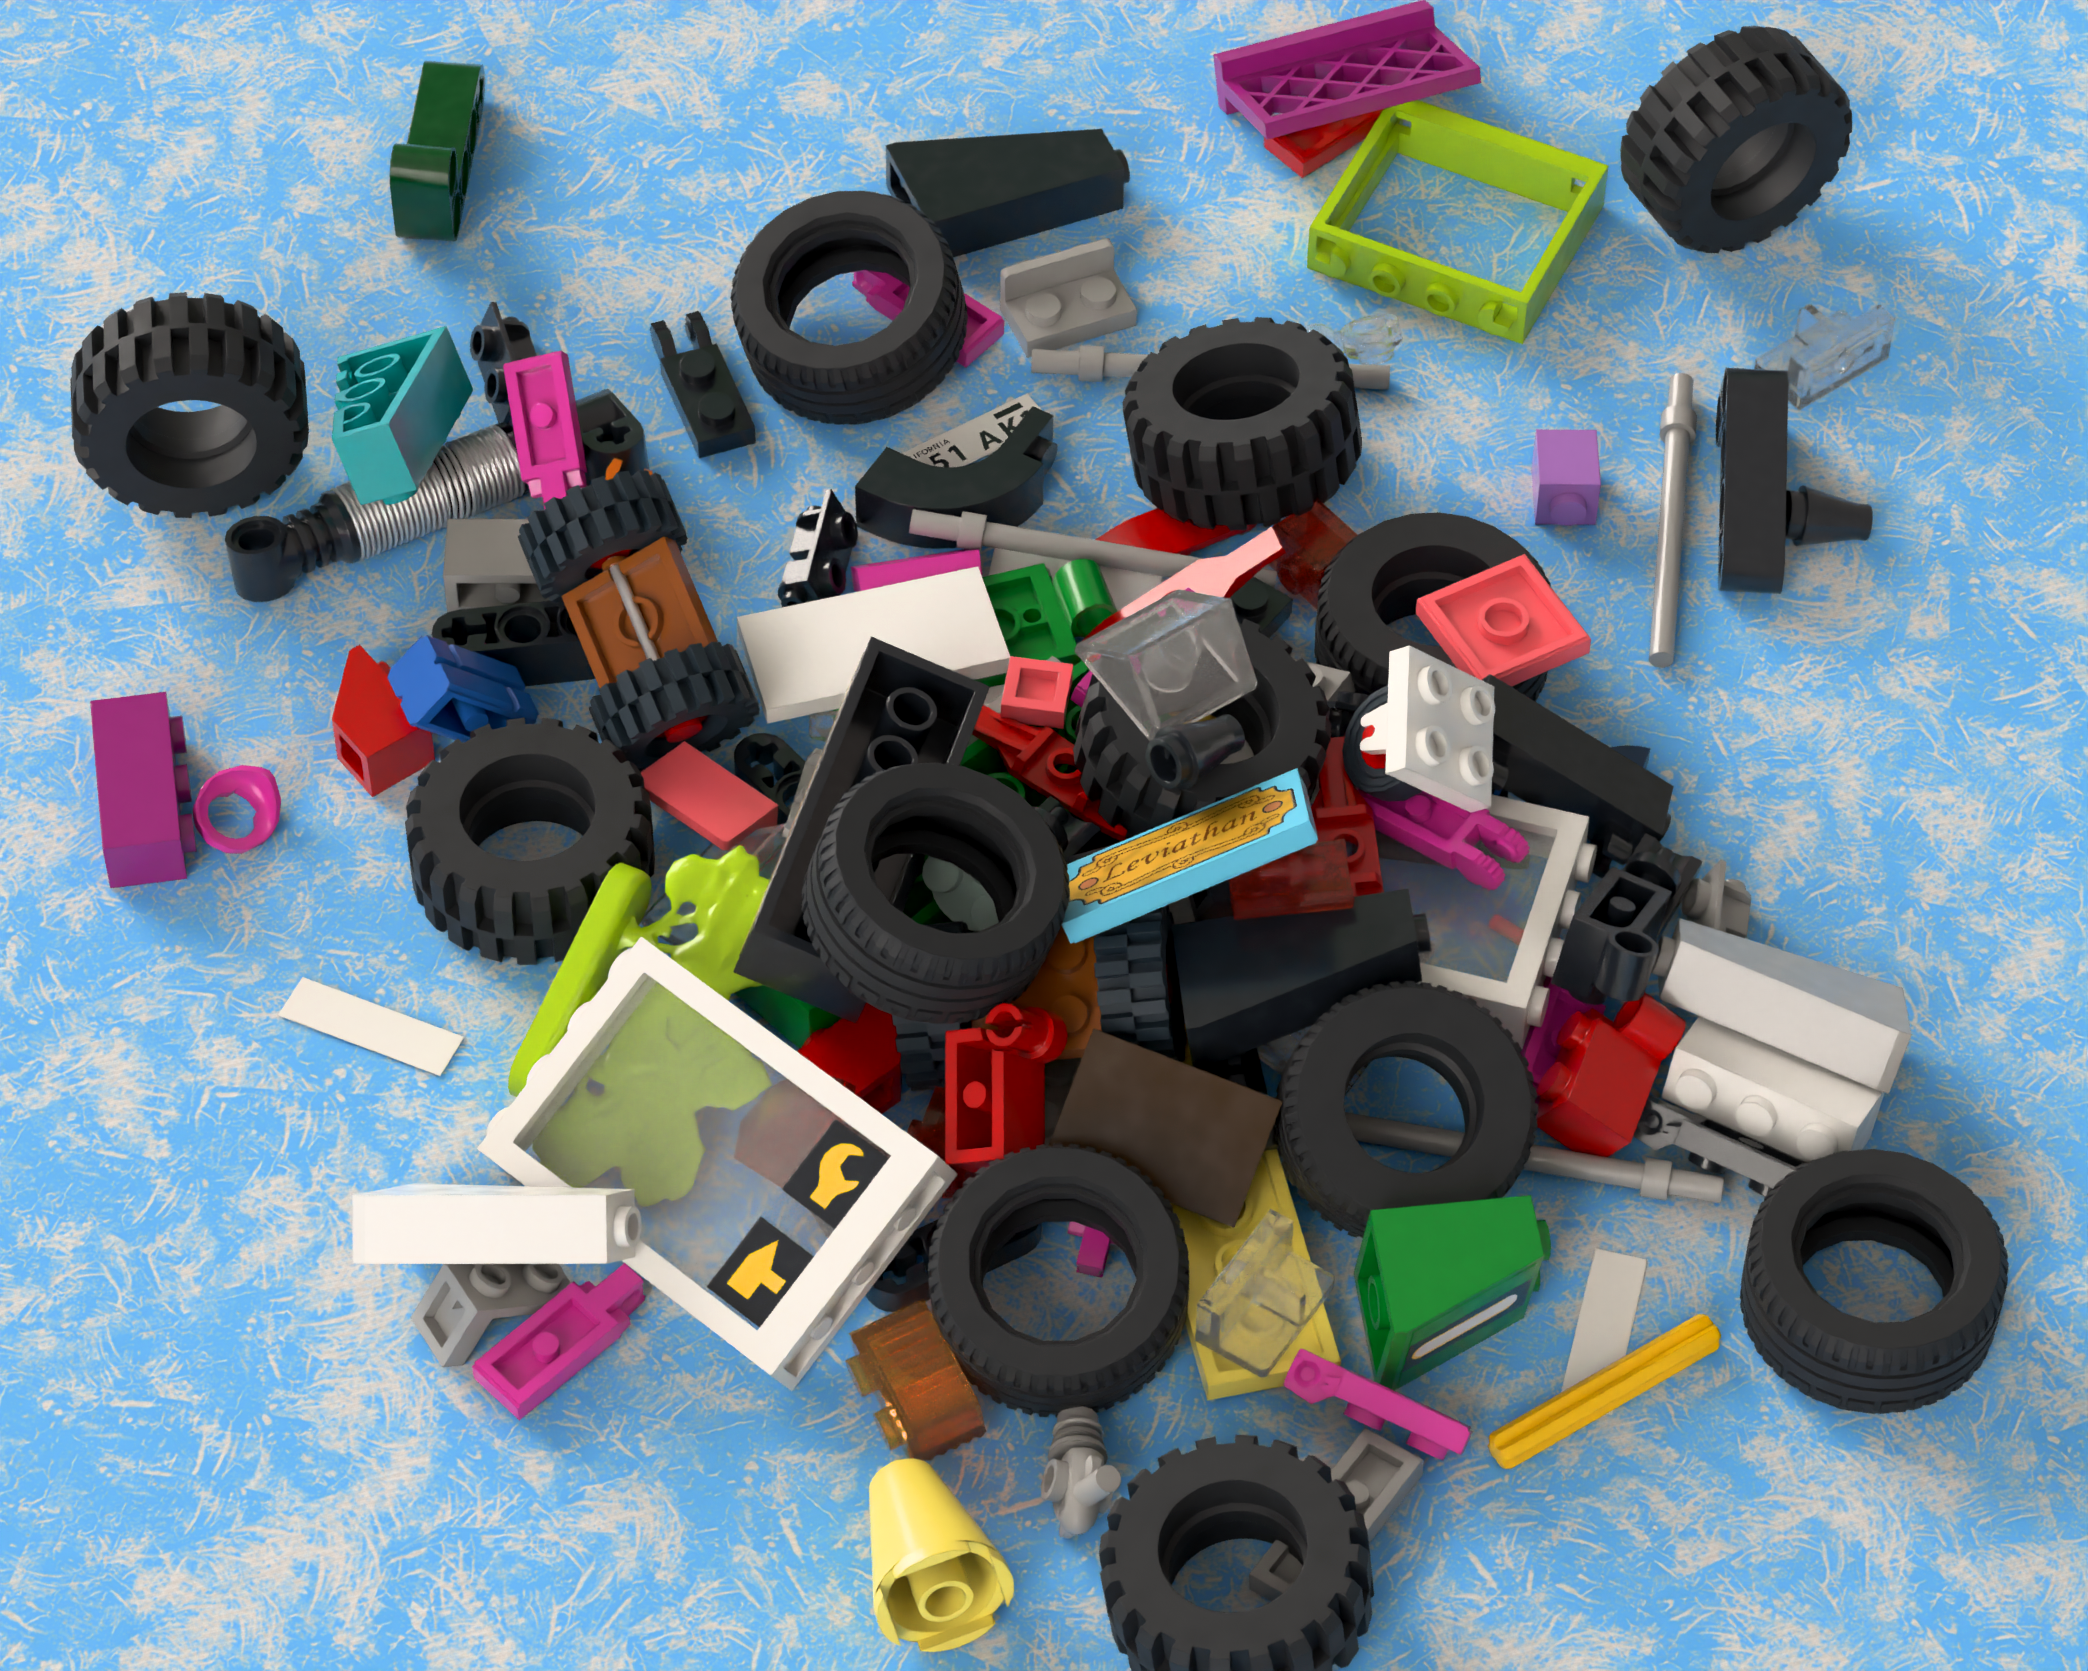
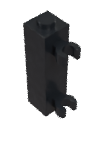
[1482,674,1674,879]

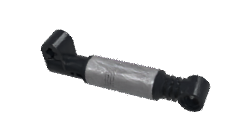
[225,389,649,602]

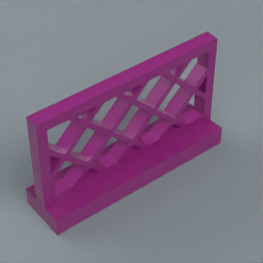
[1213,0,1481,139]

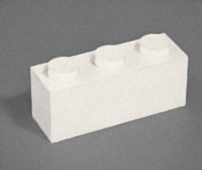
[1661,1016,1885,1163]

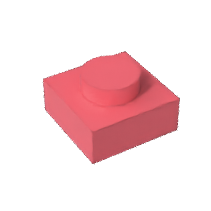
[1000,656,1073,729]

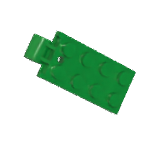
[829,559,1117,723]

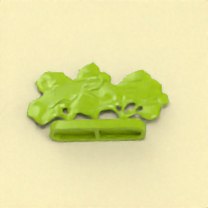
[508,845,773,1207]

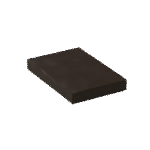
[1048,1028,1283,1228]

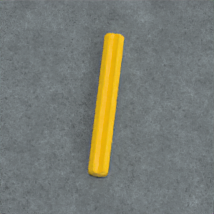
[1487,1314,1721,1469]

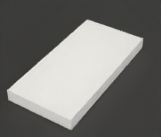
[737,566,1010,724]

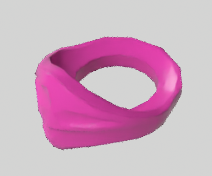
[192,765,281,854]

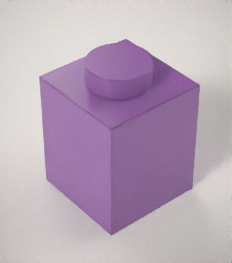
[1531,429,1601,526]

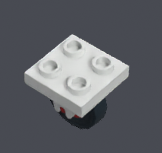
[1342,646,1495,813]

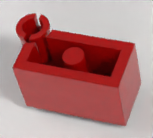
[945,1003,1068,1173]

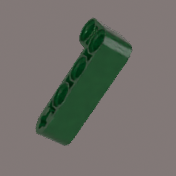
[390,61,485,241]

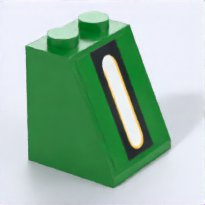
[1353,1195,1551,1391]

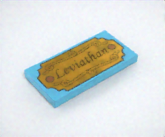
[1062,768,1318,943]

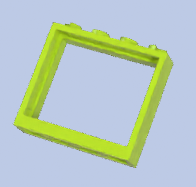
[1307,100,1609,344]

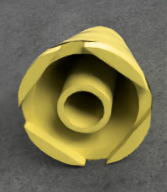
[869,1458,1014,1652]

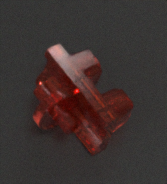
[1228,839,1355,920]

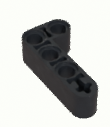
[1716,368,1788,594]
[432,600,595,686]

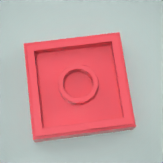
[1416,554,1591,687]

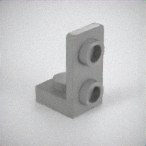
[410,1264,571,1367]

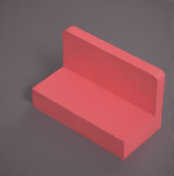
[641,741,778,862]

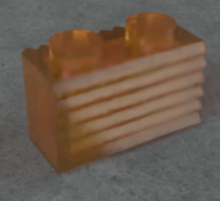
[845,1299,986,1461]

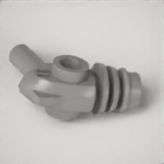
[1041,1407,1121,1539]

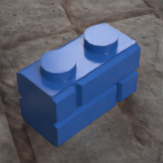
[387,635,539,743]

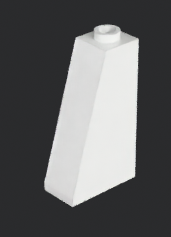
[352,1184,642,1264]

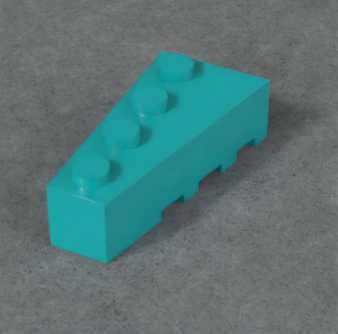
[332,326,473,505]

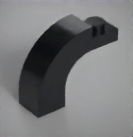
[855,406,1058,549]

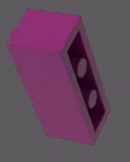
[90,692,197,888]

